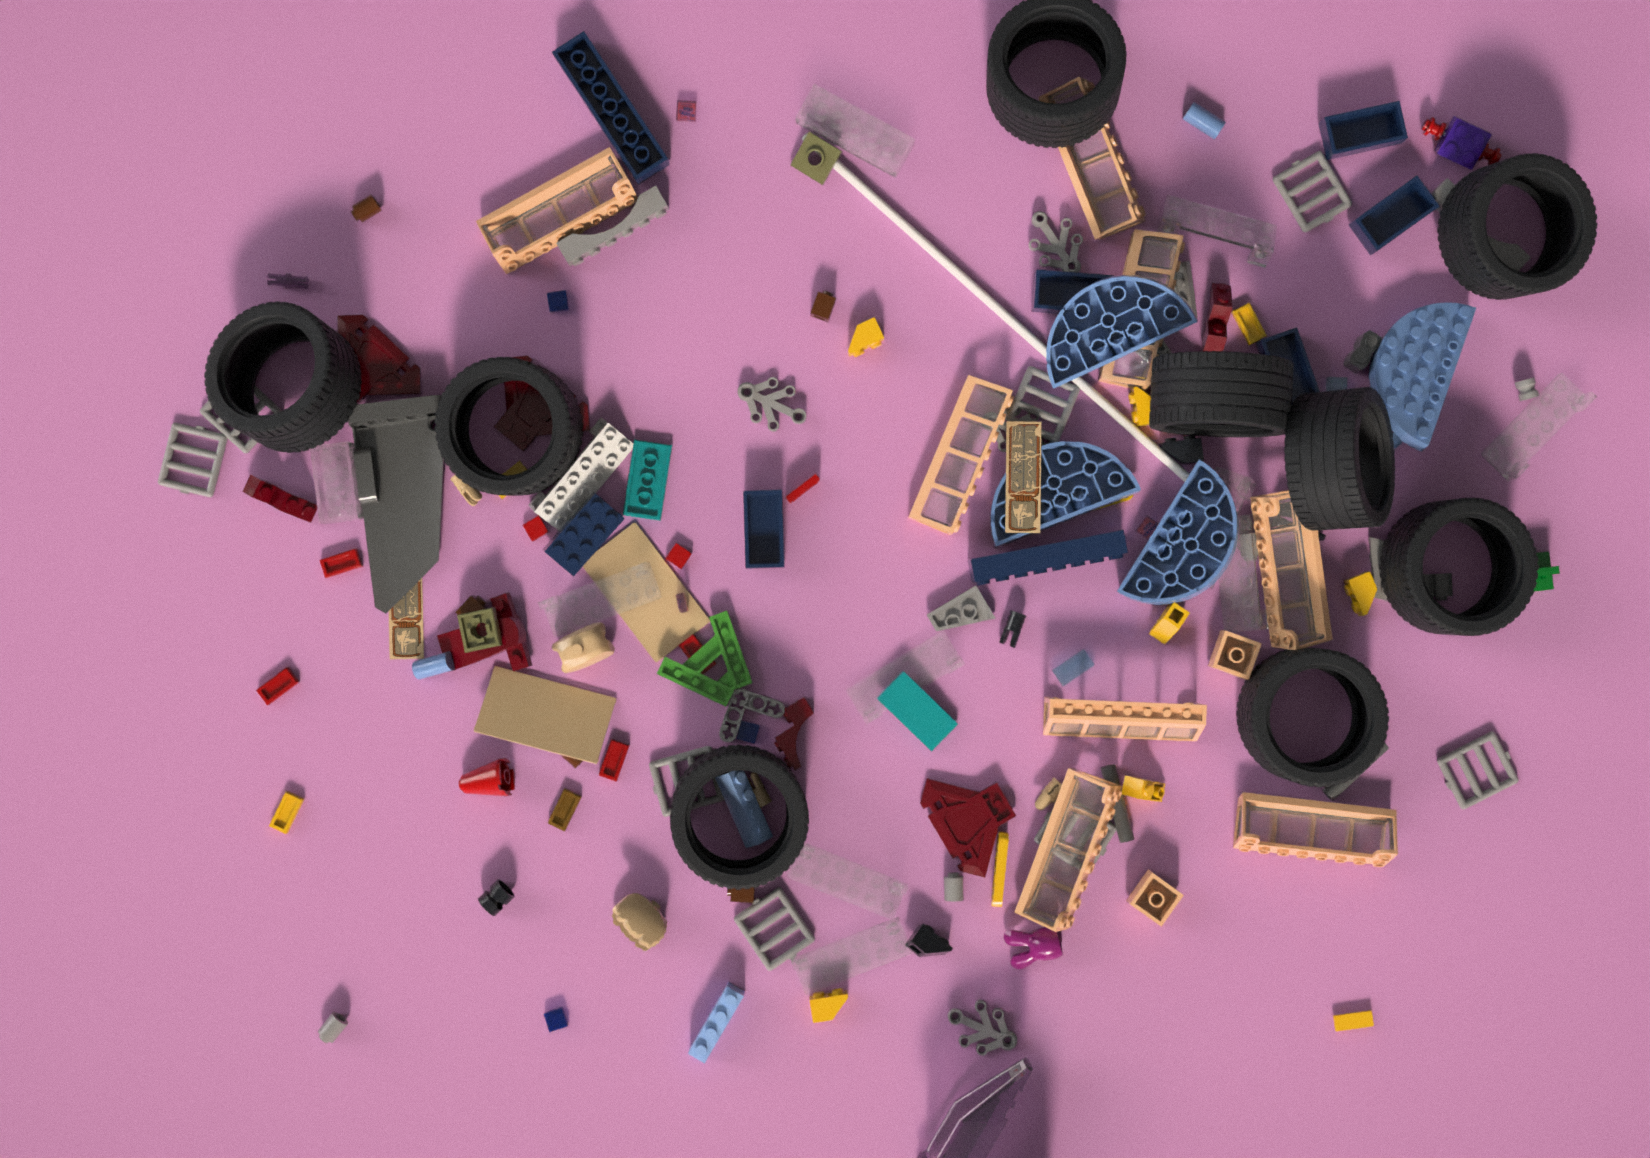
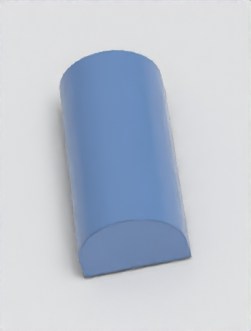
[1183,102,1226,140]
[412,651,455,680]

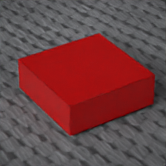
[522,515,549,542]
[665,543,692,570]

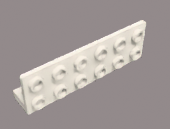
[528,417,633,531]

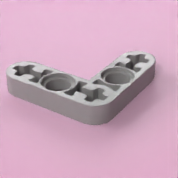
[719,688,785,742]

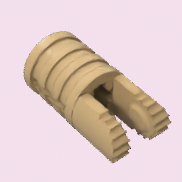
[450,475,482,506]
[747,772,772,808]
[1035,778,1062,811]

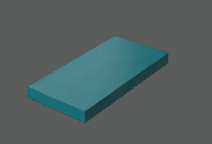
[623,439,672,521]
[877,671,958,752]

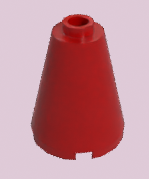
[459,758,515,796]

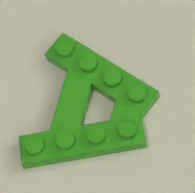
[657,611,752,707]

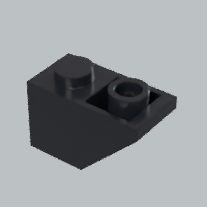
[1159,435,1204,465]
[905,923,953,957]

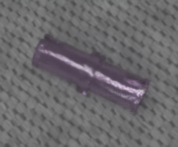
[267,273,309,289]

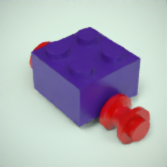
[1421,116,1502,170]

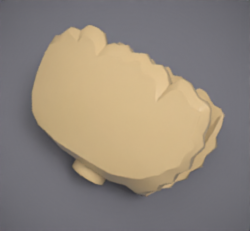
[552,622,615,674]
[612,893,667,951]

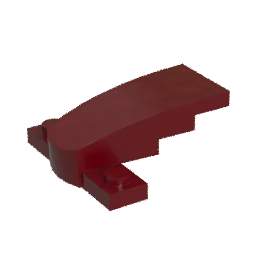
[437,592,532,672]

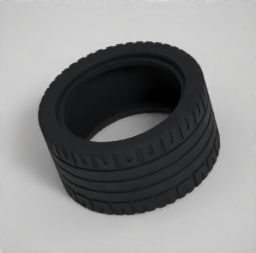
[986,0,1127,148]
[1437,153,1598,300]
[204,301,362,453]
[1149,351,1294,438]
[434,357,583,496]
[1284,387,1395,531]
[1379,497,1539,636]
[1236,648,1389,787]
[670,745,809,890]

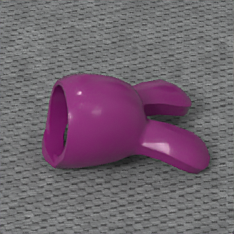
[1003,927,1063,969]

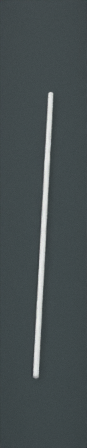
[802,132,1190,482]

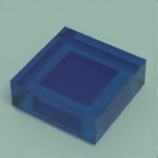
[547,290,569,313]
[737,720,760,744]
[544,1007,569,1032]

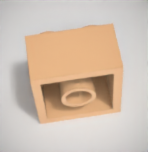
[1208,630,1262,680]
[1126,870,1184,927]

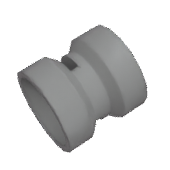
[1515,378,1539,401]

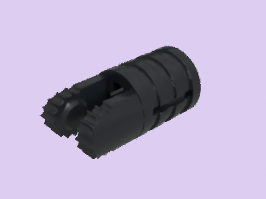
[999,610,1027,648]

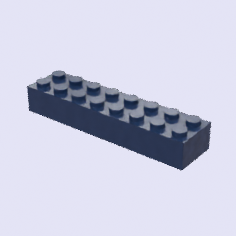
[552,31,670,185]
[968,530,1128,586]

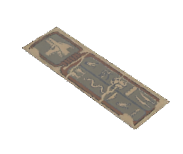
[1005,421,1041,533]
[389,578,424,659]

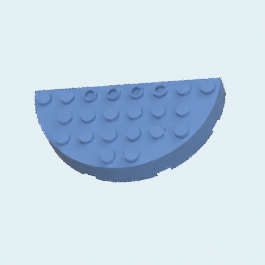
[1046,275,1198,389]
[1368,302,1476,452]
[990,441,1141,548]
[1117,459,1239,605]

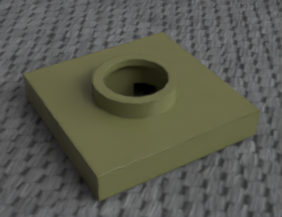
[790,131,843,185]
[457,607,503,653]

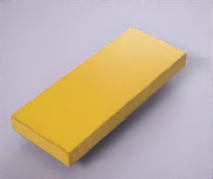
[1333,1010,1374,1031]

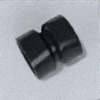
[478,879,515,916]

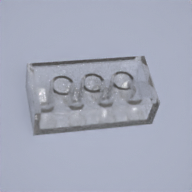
[310,441,364,524]

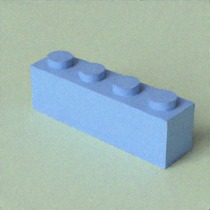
[715,770,773,848]
[688,982,745,1064]

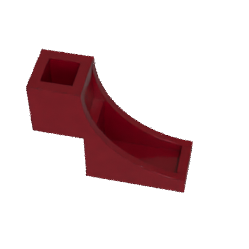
[1202,283,1233,351]
[242,474,319,523]
[774,697,814,770]

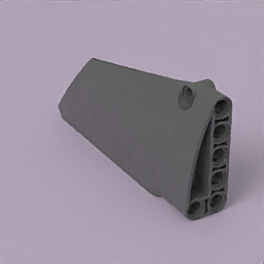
[348,395,444,614]

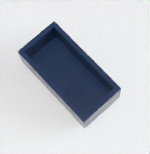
[1318,101,1408,160]
[1349,176,1440,256]
[1031,270,1114,314]
[1255,327,1320,405]
[743,490,785,569]
[543,492,625,577]

